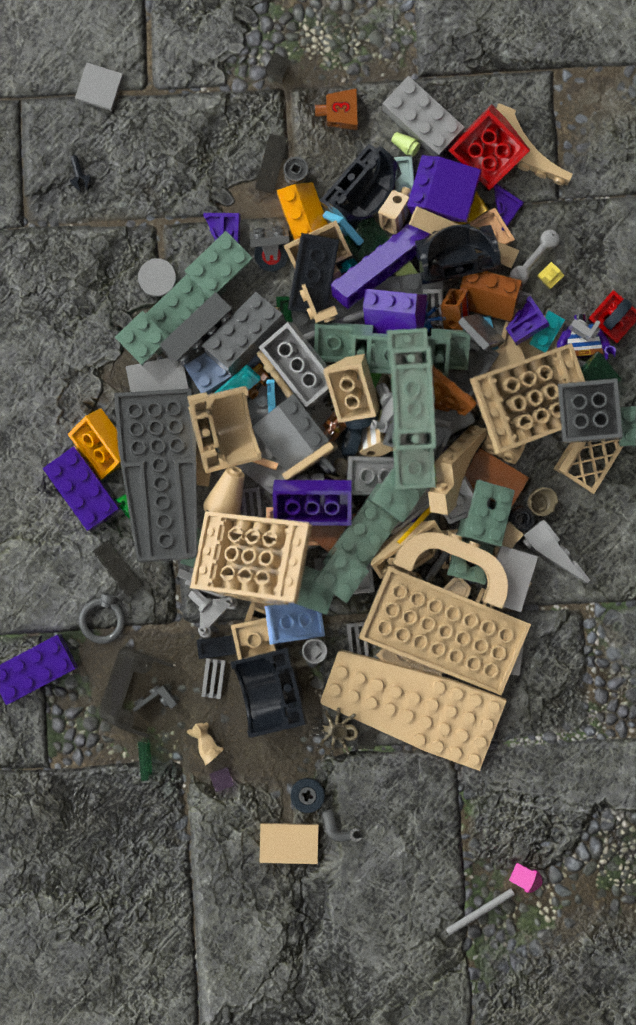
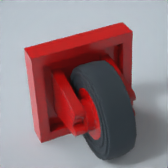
[587,290,636,344]

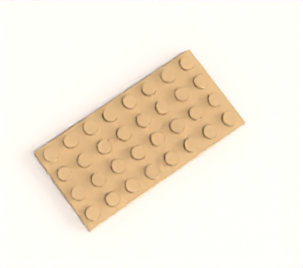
[358,566,531,695]

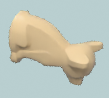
[187,722,224,765]

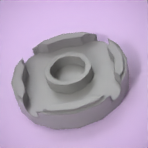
[138,259,176,297]

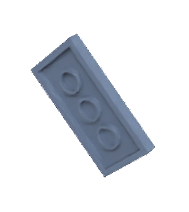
[184,352,262,394]

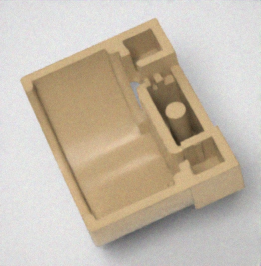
[188,386,262,473]

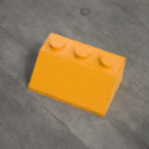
[277,182,328,241]
[68,408,121,480]

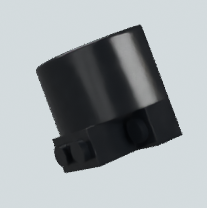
[231,647,307,738]

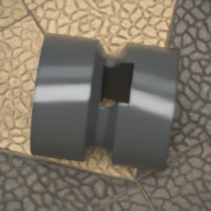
[283,156,309,185]

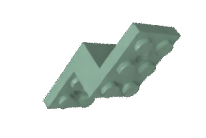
[447,480,515,585]

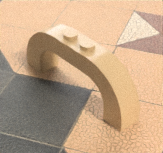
[392,532,508,609]

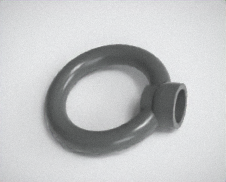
[79,593,125,644]

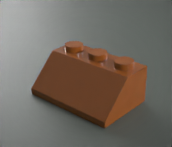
[460,271,523,322]

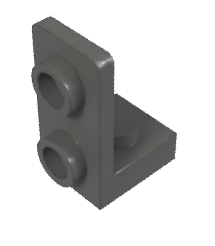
[320,447,348,475]
[132,684,178,712]

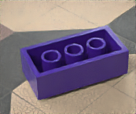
[42,446,121,532]
[273,480,352,526]
[0,634,78,705]

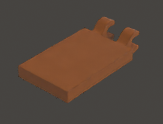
[465,448,529,508]

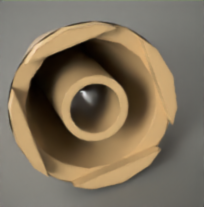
[203,466,244,515]

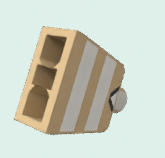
[378,187,411,235]
[356,413,393,457]

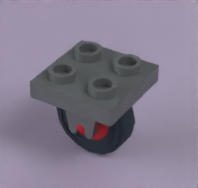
[250,226,289,272]

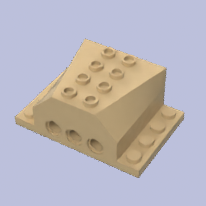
[470,343,585,454]
[190,511,312,605]

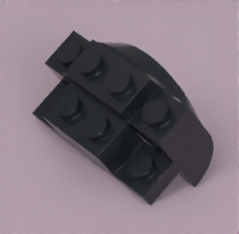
[320,144,402,229]
[415,224,501,285]

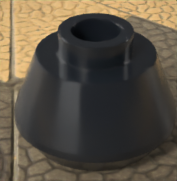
[508,506,535,532]

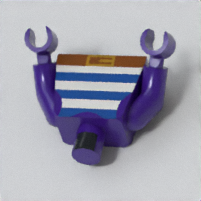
[557,314,616,359]

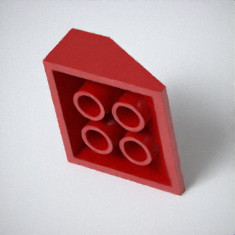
[449,104,530,190]

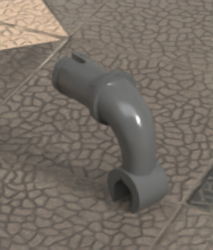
[322,810,362,842]

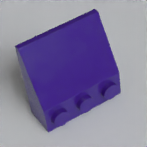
[407,155,481,222]
[363,289,427,334]

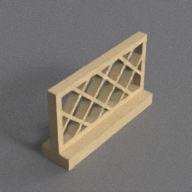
[554,440,623,494]

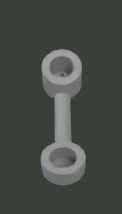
[510,230,560,285]

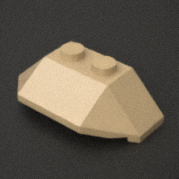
[370,520,443,579]

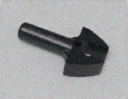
[70,155,91,192]

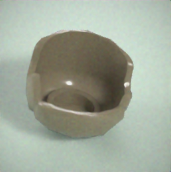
[527,487,559,517]

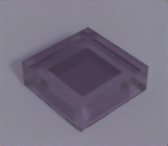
[209,767,234,792]

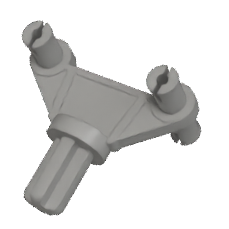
[371,383,393,433]
[188,589,239,638]

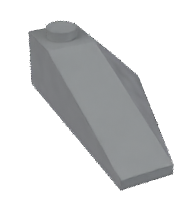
[522,520,590,583]

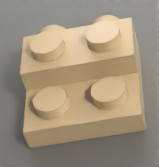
[231,617,277,660]

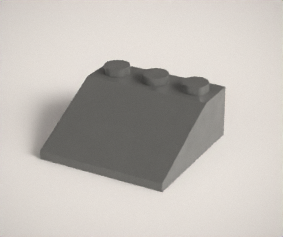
[558,379,623,443]
[252,393,332,471]

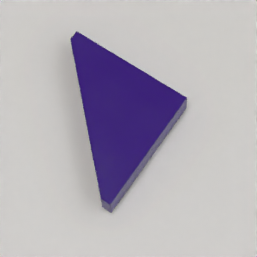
[493,184,524,231]

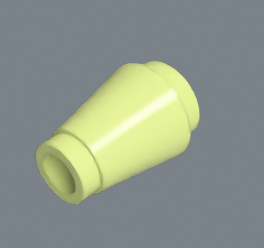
[391,132,421,157]

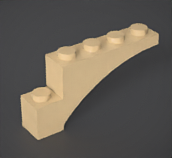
[496,103,573,186]
[428,426,488,515]

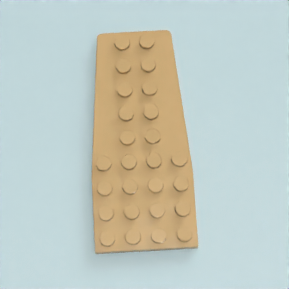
[321,649,506,771]

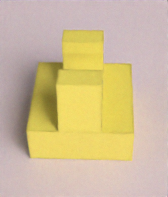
[537,262,565,289]

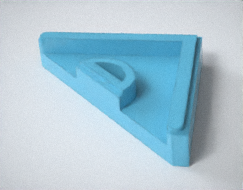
[322,211,364,246]
[266,379,276,413]

